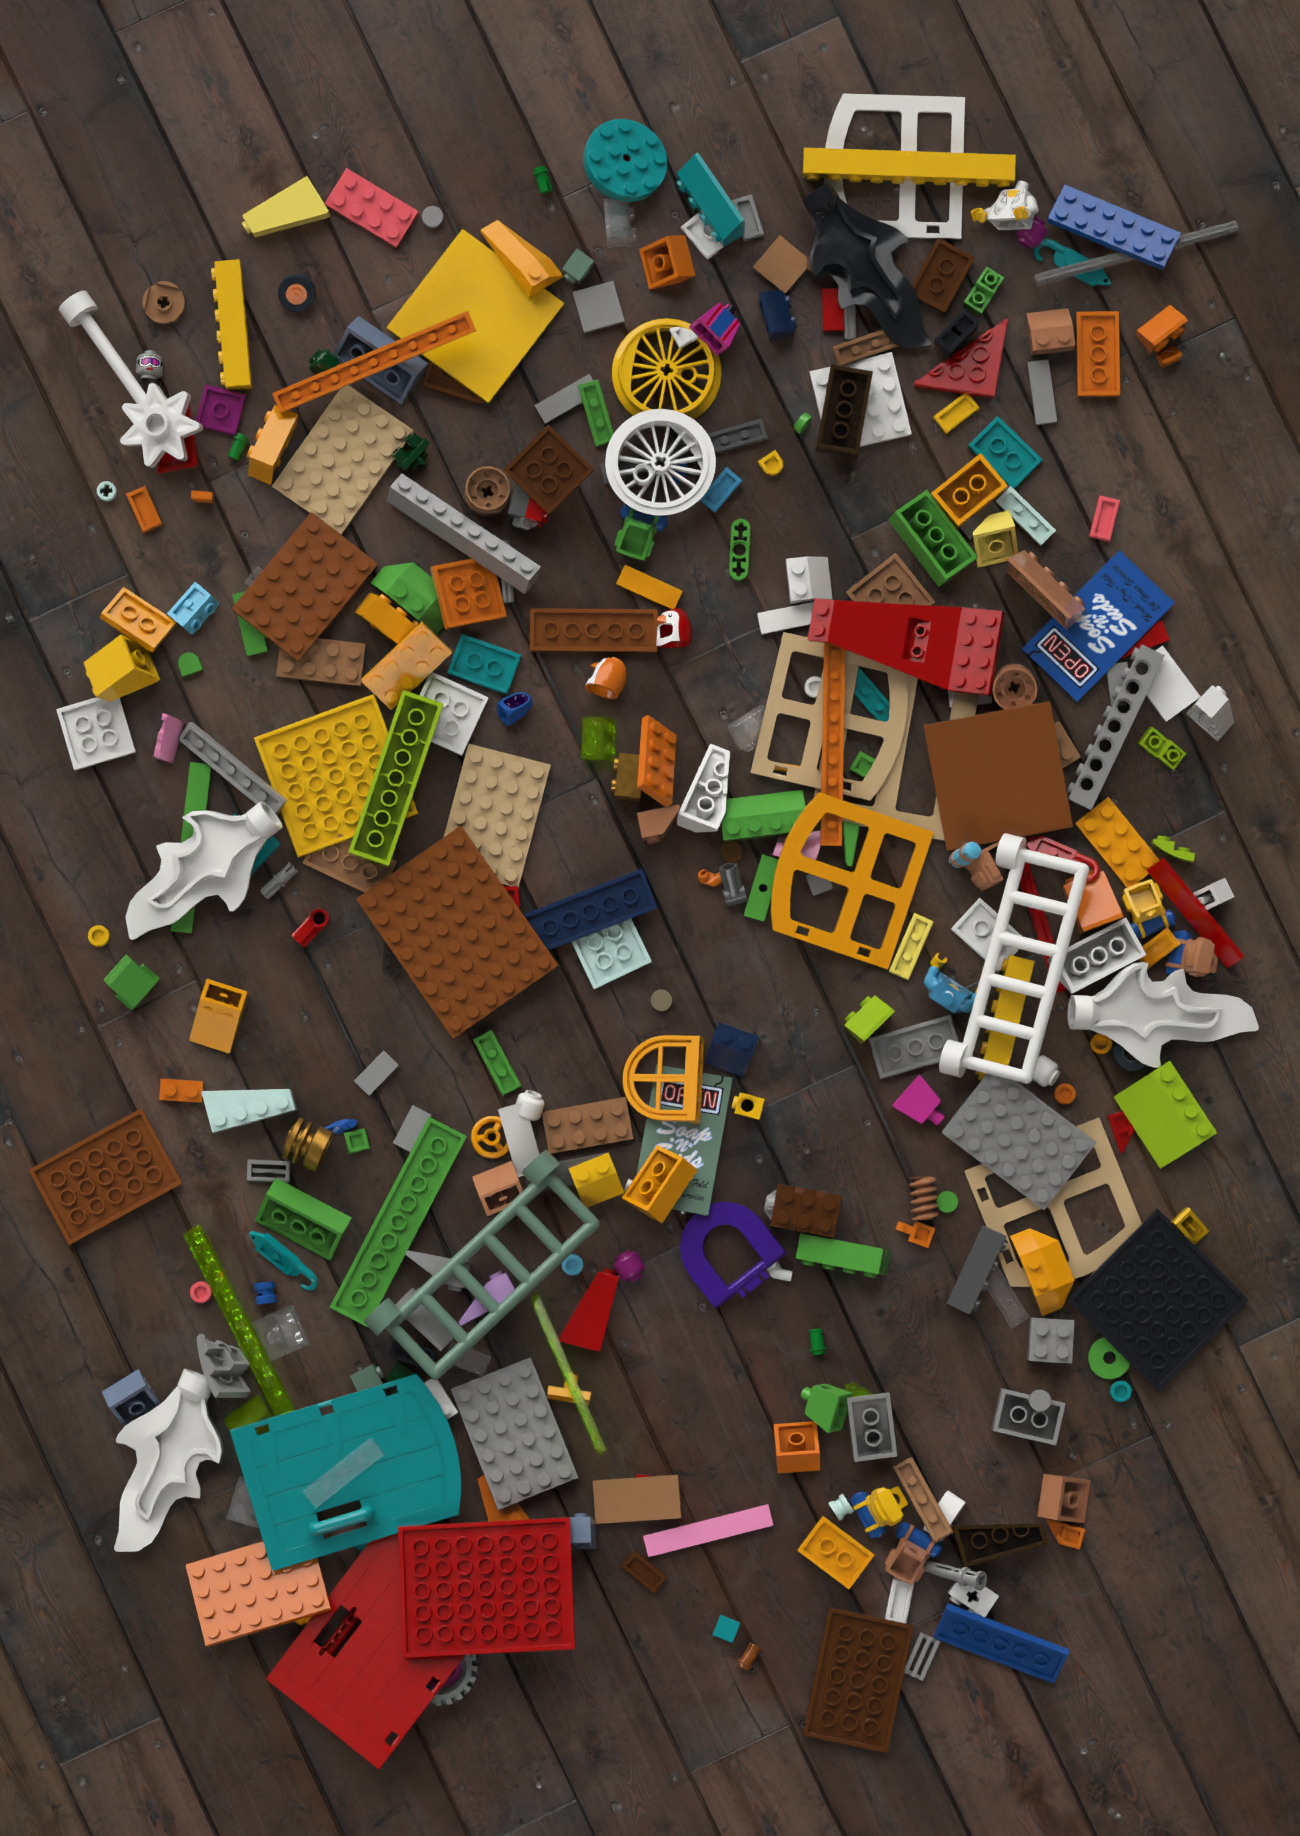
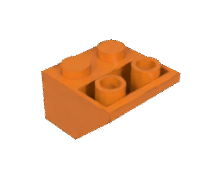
[1135,305,1188,354]

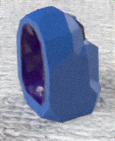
[497,692,533,726]

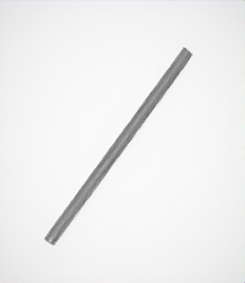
[1034,221,1239,286]

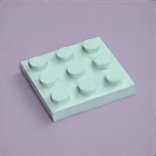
[572,919,652,989]

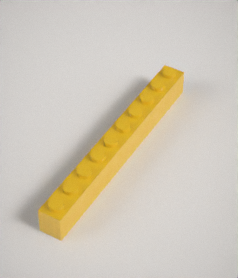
[802,148,1016,187]

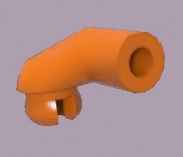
[698,869,722,887]

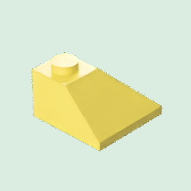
[972,510,1018,568]

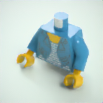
[924,953,978,1013]

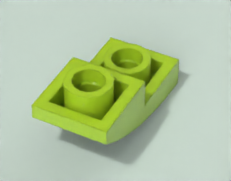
[1137,726,1187,770]
[1151,836,1195,863]

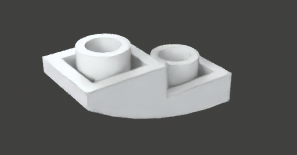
[923,1491,966,1541]

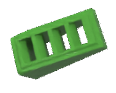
[842,821,860,868]

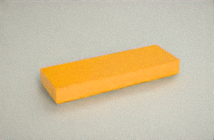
[616,565,683,610]

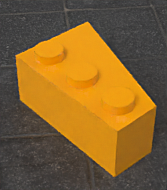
[247,405,298,485]
[354,593,420,645]

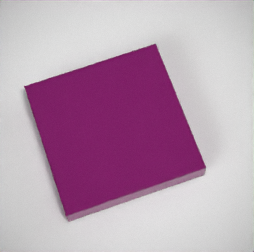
[196,384,247,436]

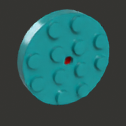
[583,119,667,202]

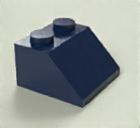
[758,290,797,341]
[704,1022,759,1077]

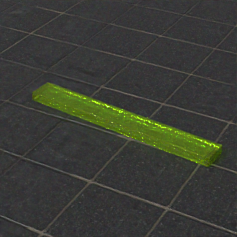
[531,1294,606,1457]

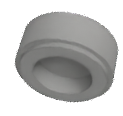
[422,206,443,228]
[1029,1390,1051,1412]

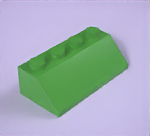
[888,490,978,587]
[721,790,806,843]
[255,1178,352,1260]

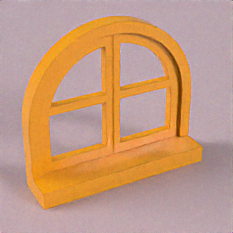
[623,1035,705,1124]

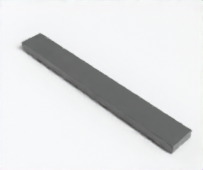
[599,418,768,486]

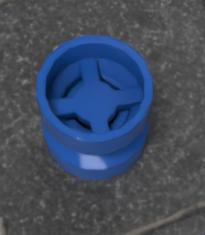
[254,1281,277,1305]

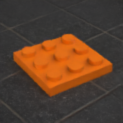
[430,559,507,630]

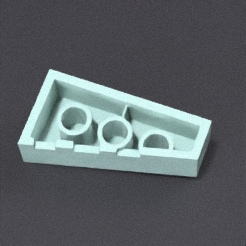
[201,1089,297,1133]

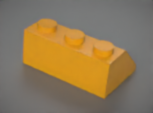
[622,1145,697,1223]

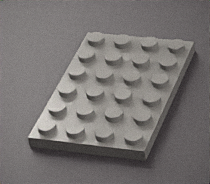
[942,1074,1097,1210]
[451,1357,578,1510]

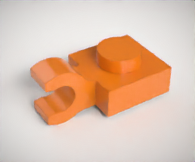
[895,1221,936,1248]

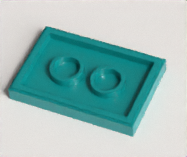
[968,416,1043,489]
[447,633,522,695]

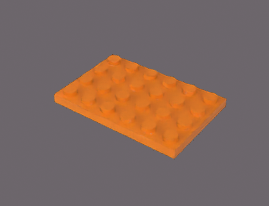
[186,1541,332,1648]

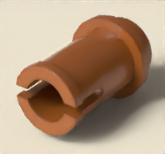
[737,1642,762,1671]

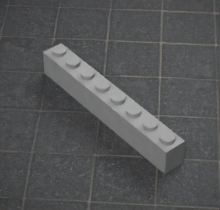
[386,474,541,594]

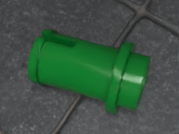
[532,165,553,194]
[227,433,249,461]
[809,1328,827,1356]

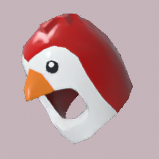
[656,608,693,648]

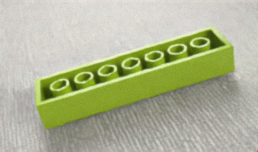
[348,690,443,867]

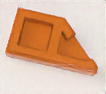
[1046,1518,1086,1550]

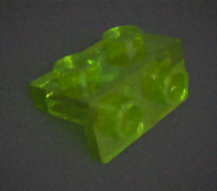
[581,717,616,761]

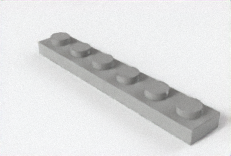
[178,722,288,815]

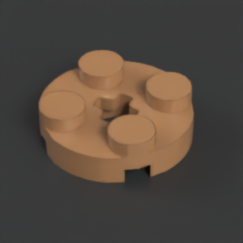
[142,281,186,325]

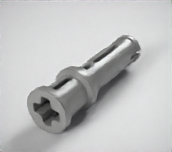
[925,1560,987,1591]

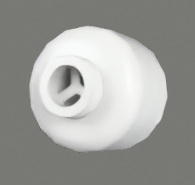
[1032,1055,1060,1087]
[516,1090,545,1122]

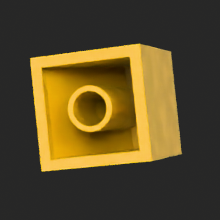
[83,635,160,702]

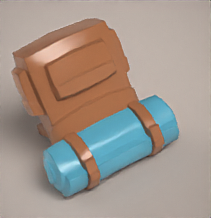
[948,841,1003,891]

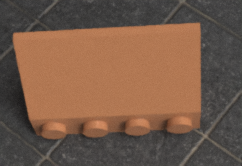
[1006,550,1085,630]

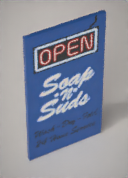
[1022,550,1175,702]

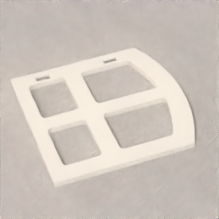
[824,94,965,240]

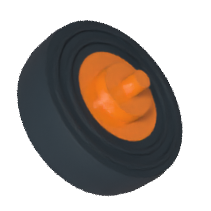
[278,274,316,312]

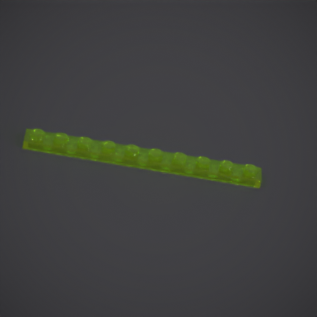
[183,1224,295,1416]

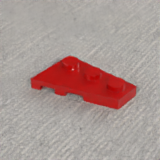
[156,404,199,474]

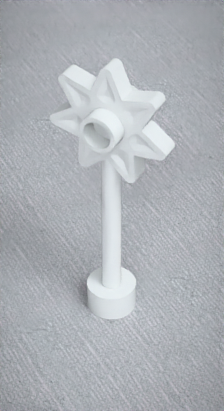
[59,291,203,468]

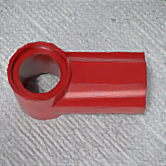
[291,908,331,948]

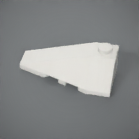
[677,744,730,833]

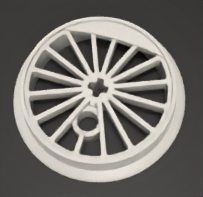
[605,409,716,516]

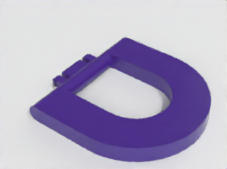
[680,1202,787,1309]

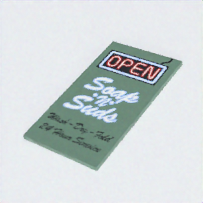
[636,1064,733,1216]

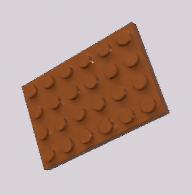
[232,512,378,663]
[29,1108,183,1245]

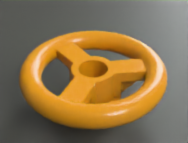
[471,1116,509,1159]

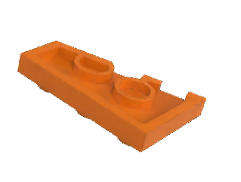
[477,1475,529,1522]

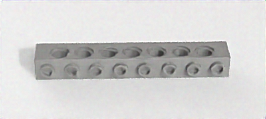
[1067,645,1165,811]

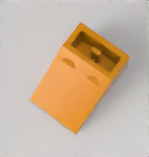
[189,979,250,1054]

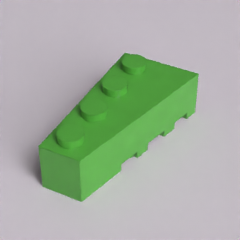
[796,1233,891,1278]

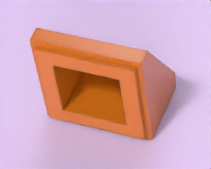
[1156,346,1182,368]

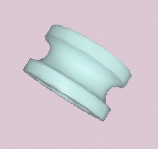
[97,481,117,502]

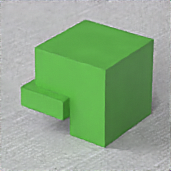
[103,954,160,1010]

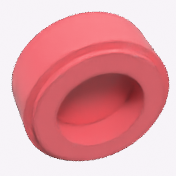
[190,1282,212,1303]

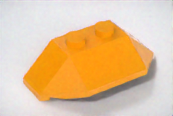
[1010,1228,1075,1316]

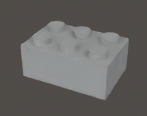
[991,1388,1066,1445]

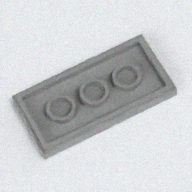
[868,1015,958,1079]

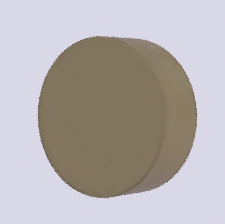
[651,990,672,1011]

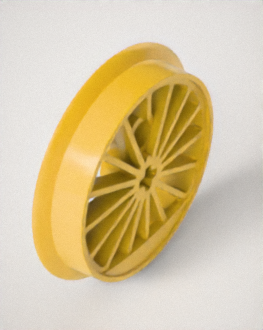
[612,318,722,427]

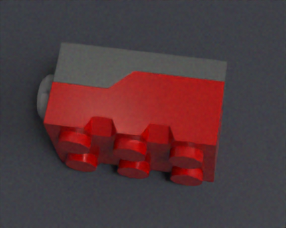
[508,484,550,530]

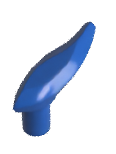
[323,1119,358,1134]

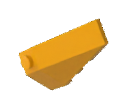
[480,220,563,297]

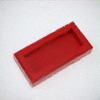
[822,288,844,332]

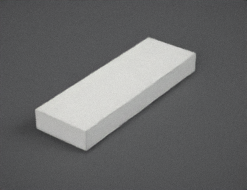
[757,602,814,635]

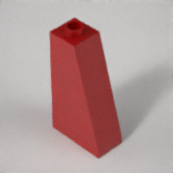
[558,1268,619,1352]

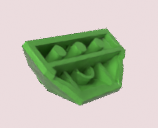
[371,562,444,635]

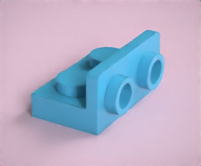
[167,582,219,635]

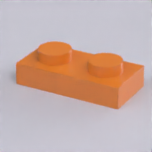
[159,1079,204,1103]

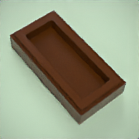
[621,1549,668,1594]

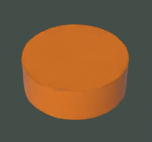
[1054,1083,1076,1105]

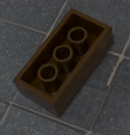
[815,364,873,459]

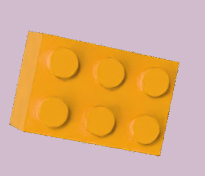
[931,453,1008,530]

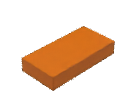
[126,486,163,534]

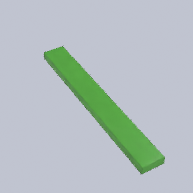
[170,762,212,934]

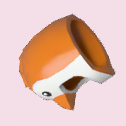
[584,657,627,699]

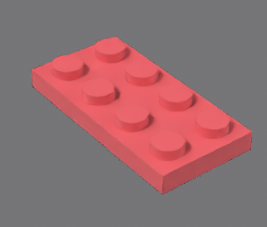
[324,168,419,248]

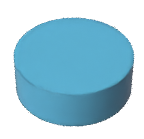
[562,1254,583,1276]

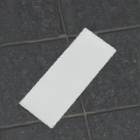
[498,1102,539,1177]

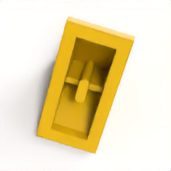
[1171,1207,1209,1245]

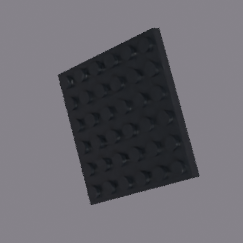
[1066,1208,1248,1392]

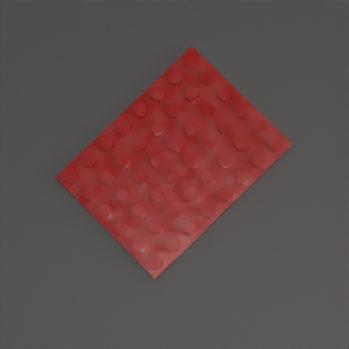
[398,1517,576,1658]

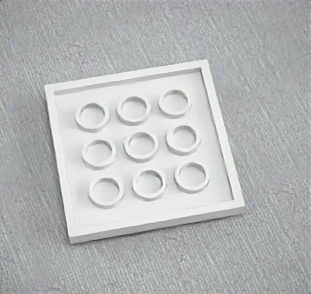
[809,352,912,447]

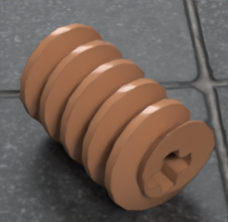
[909,1176,938,1220]

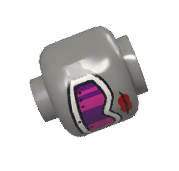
[135,350,164,383]

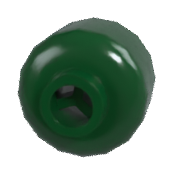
[308,349,340,375]

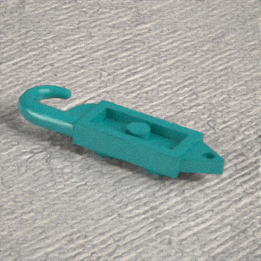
[1033,238,1111,287]
[249,1231,318,1291]

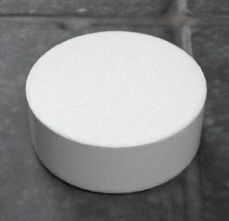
[804,676,821,698]

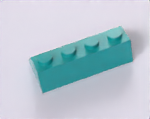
[676,153,745,247]

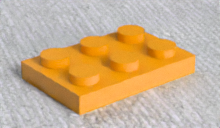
[99,587,176,653]
[797,1516,875,1589]

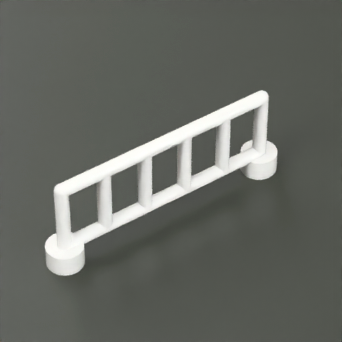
[939,833,1089,1084]

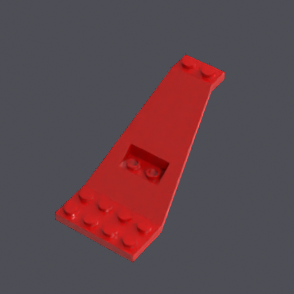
[807,598,1005,696]

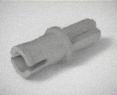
[260,862,299,899]

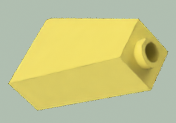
[242,176,330,237]

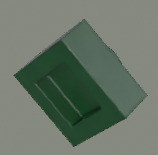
[386,1361,415,1387]

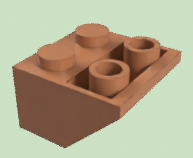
[472,1161,523,1217]

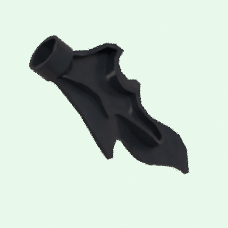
[802,182,931,350]

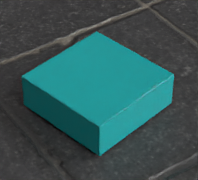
[712,1614,740,1643]

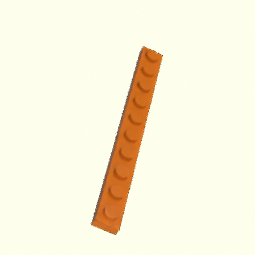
[272,311,476,413]
[820,643,845,846]

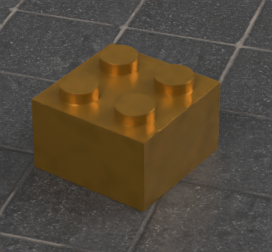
[611,753,642,802]

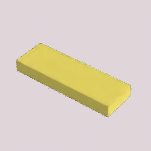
[889,913,934,980]

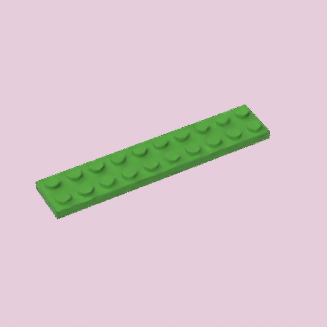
[330,1117,467,1327]

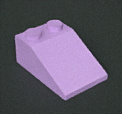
[459,1271,515,1326]

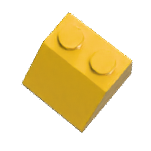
[568,1152,625,1208]

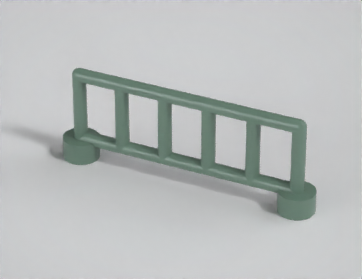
[364,1149,600,1379]

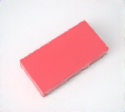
[1089,495,1120,542]

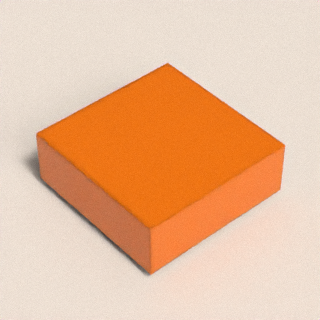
[191,491,214,504]

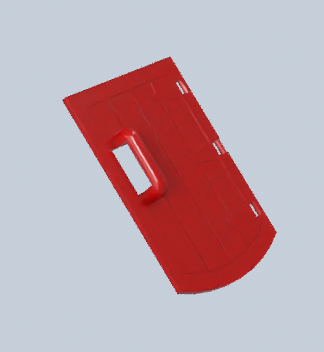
[266,1533,466,1770]

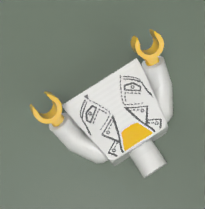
[971,181,1039,230]

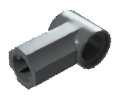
[719,862,747,907]

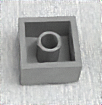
[1027,1317,1074,1364]

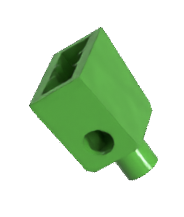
[801,1384,852,1433]

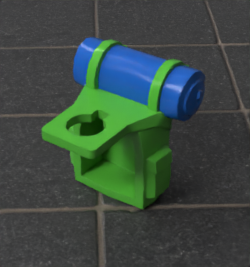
[614,504,668,560]

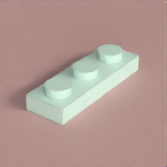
[995,486,1056,547]

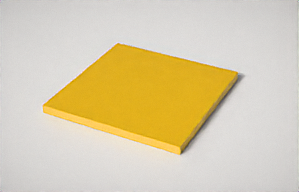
[386,229,564,404]
[254,694,418,858]

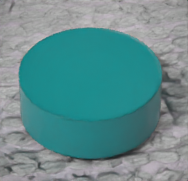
[1110,1381,1132,1402]

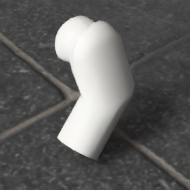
[767,1261,793,1282]

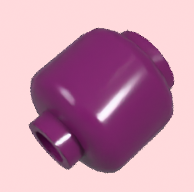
[1016,216,1047,249]
[613,1250,645,1283]

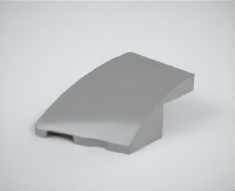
[197,1334,251,1398]

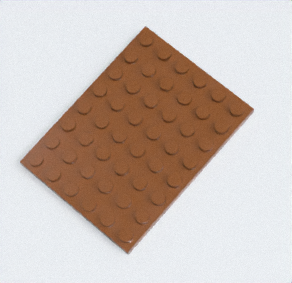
[356,826,559,1039]

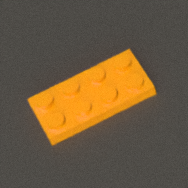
[361,622,452,710]
[1075,797,1159,888]

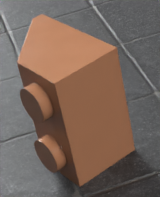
[1026,308,1075,356]
[637,804,680,844]
[1037,1474,1091,1523]

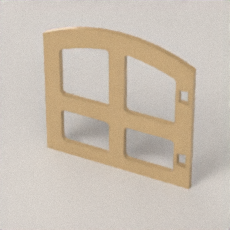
[750,632,908,801]
[964,1118,1142,1287]

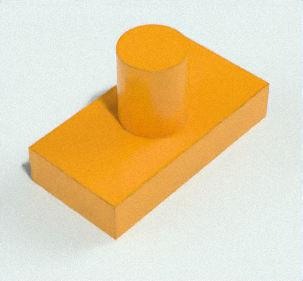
[547,1374,591,1405]

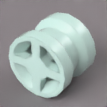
[828,1493,854,1521]

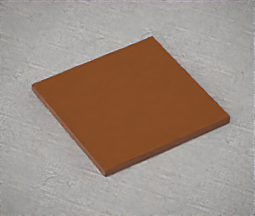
[923,701,1073,851]

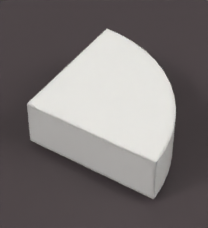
[669,327,698,349]

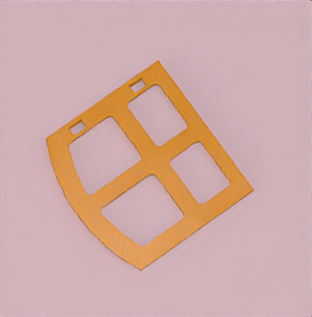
[771,792,934,970]

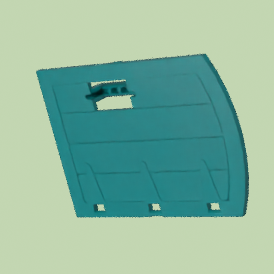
[230,1374,461,1571]

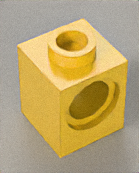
[731,1093,765,1120]

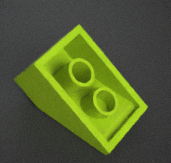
[844,996,895,1044]

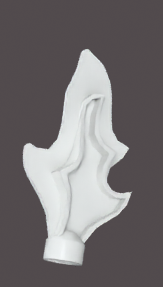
[125,801,283,940]
[1067,962,1259,1068]
[114,1368,224,1552]

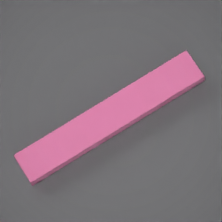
[643,1504,773,1557]

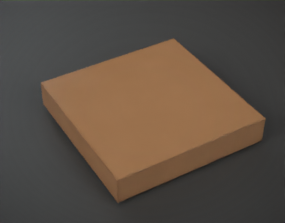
[753,235,807,295]

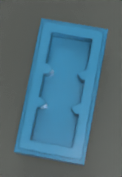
[700,467,743,513]

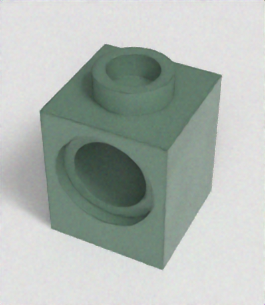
[562,249,594,285]
[350,1364,385,1391]

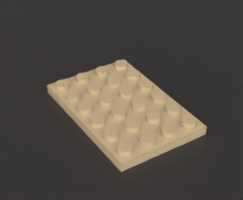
[272,385,414,535]
[444,744,551,889]

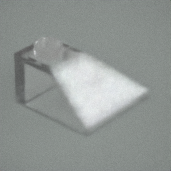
[726,704,765,752]

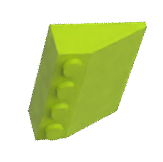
[1113,1061,1217,1169]

